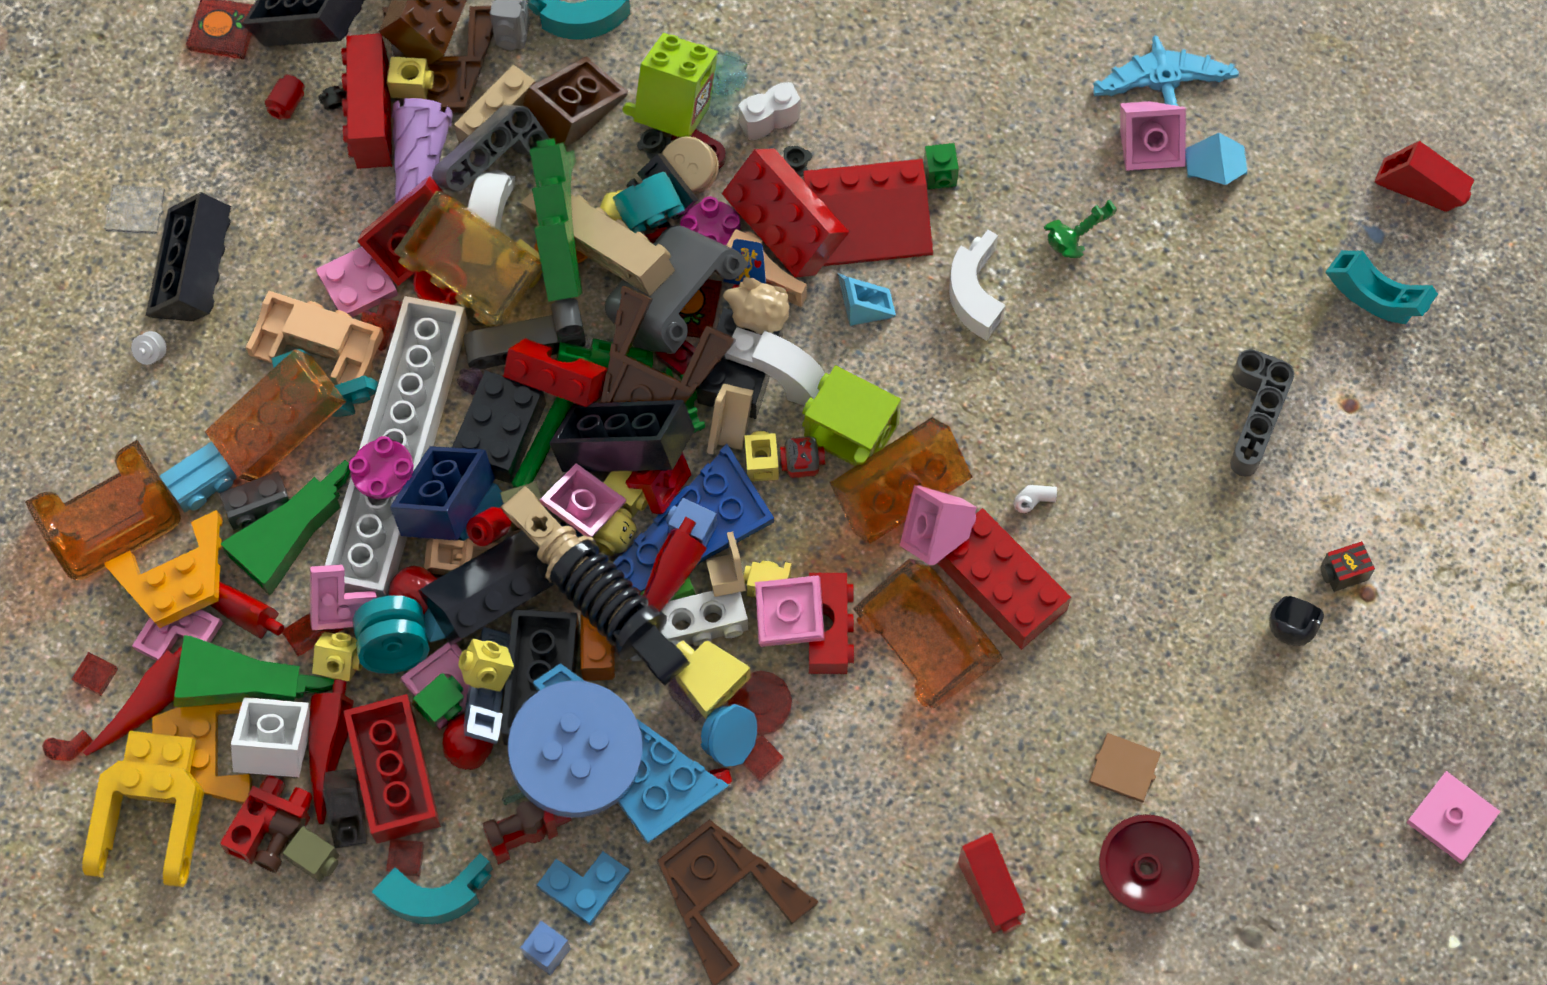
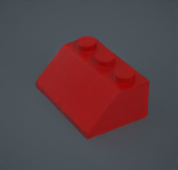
[357,176,466,286]

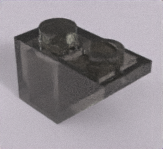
[323,768,367,848]

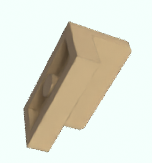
[707,383,754,455]
[706,531,746,597]

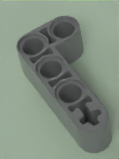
[432,105,549,191]
[463,298,586,370]
[1230,349,1295,477]

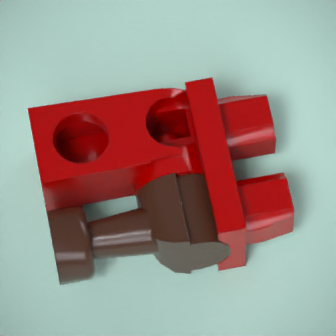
[220,775,313,873]
[482,801,572,865]

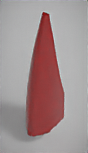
[643,517,707,611]
[210,581,285,639]
[83,645,182,756]
[309,679,354,825]

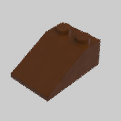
[522,56,628,147]

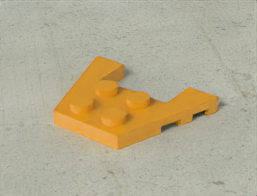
[104,510,223,628]
[152,702,252,805]

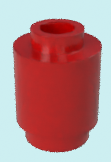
[265,74,305,120]
[466,507,512,547]

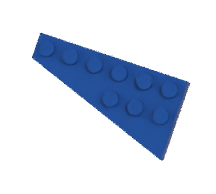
[613,443,774,592]

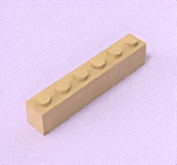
[521,192,675,296]

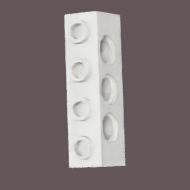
[627,591,748,661]

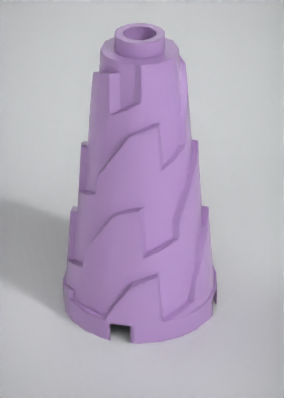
[391,98,452,203]

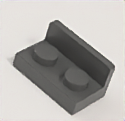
[219,471,290,530]

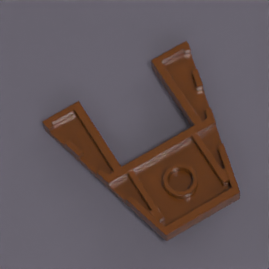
[382,6,494,113]
[601,286,736,403]
[657,819,818,985]

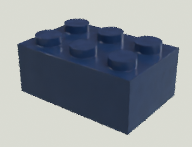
[390,446,495,541]

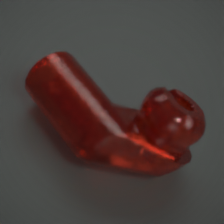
[42,730,94,761]

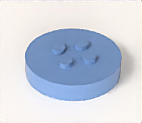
[508,681,642,818]

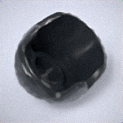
[1269,596,1324,646]

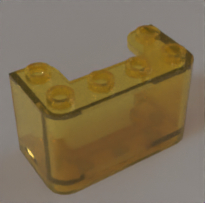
[394,191,542,326]

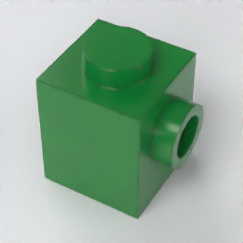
[923,143,959,190]
[411,673,464,728]

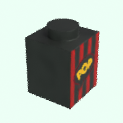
[1320,541,1375,592]

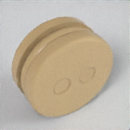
[662,137,719,194]

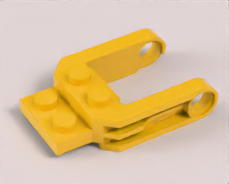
[82,731,205,887]

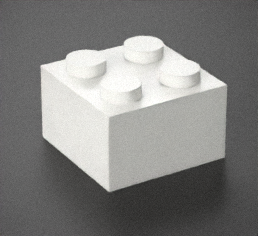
[231,697,310,777]

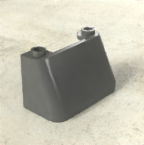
[605,226,749,353]

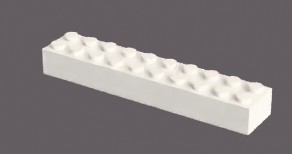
[325,296,468,598]

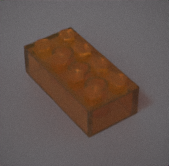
[205,349,346,481]
[830,417,973,544]

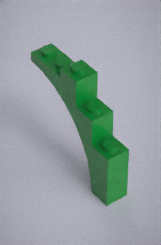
[529,138,583,302]

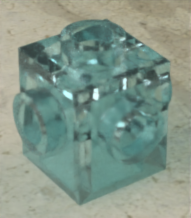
[712,50,749,96]

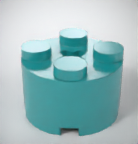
[613,172,685,233]

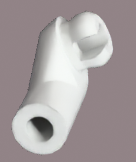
[1014,485,1057,513]

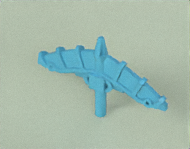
[1093,36,1239,106]

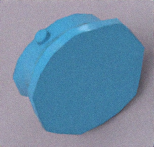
[701,704,757,767]

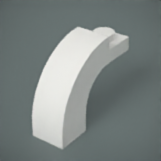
[462,170,515,266]
[949,230,1005,341]
[725,327,825,406]

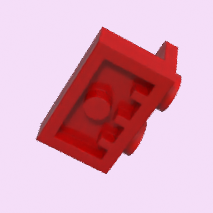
[625,452,691,514]

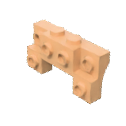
[246,291,384,385]

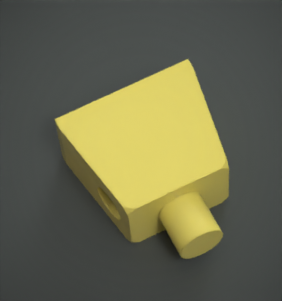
[675,640,751,719]

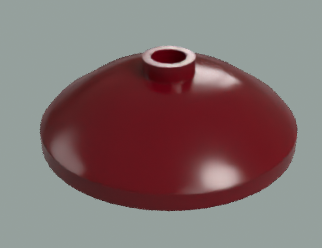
[1099,814,1200,914]

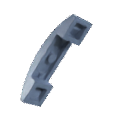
[464,627,510,744]

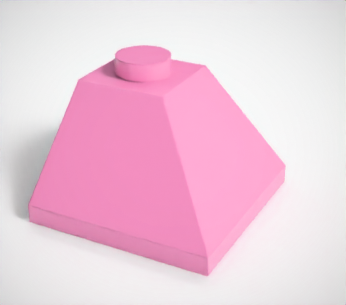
[1120,102,1186,170]
[540,463,626,537]
[900,485,977,565]

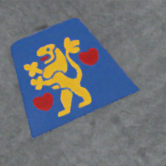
[723,239,766,285]

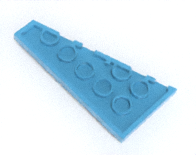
[533,663,729,845]

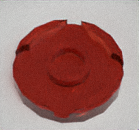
[728,671,792,736]

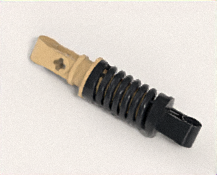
[501,486,690,686]

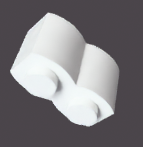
[738,82,801,140]

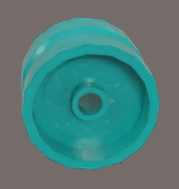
[352,596,430,674]

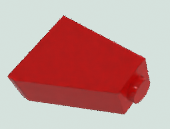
[1374,141,1475,212]
[958,832,1026,934]

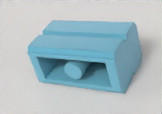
[159,441,237,513]

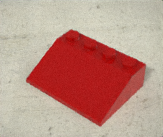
[803,159,933,266]

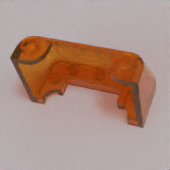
[25,440,181,580]
[853,558,1003,708]

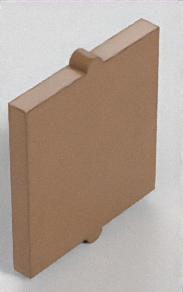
[1089,733,1161,803]

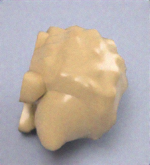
[723,277,790,335]

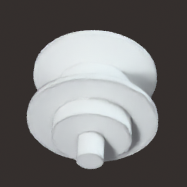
[131,331,166,365]

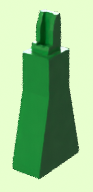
[220,460,351,595]
[174,635,334,707]

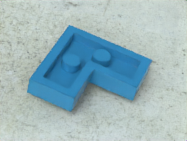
[536,851,630,926]

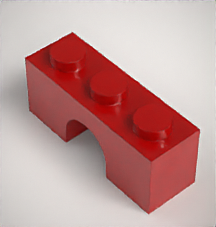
[503,338,608,407]
[809,573,854,674]

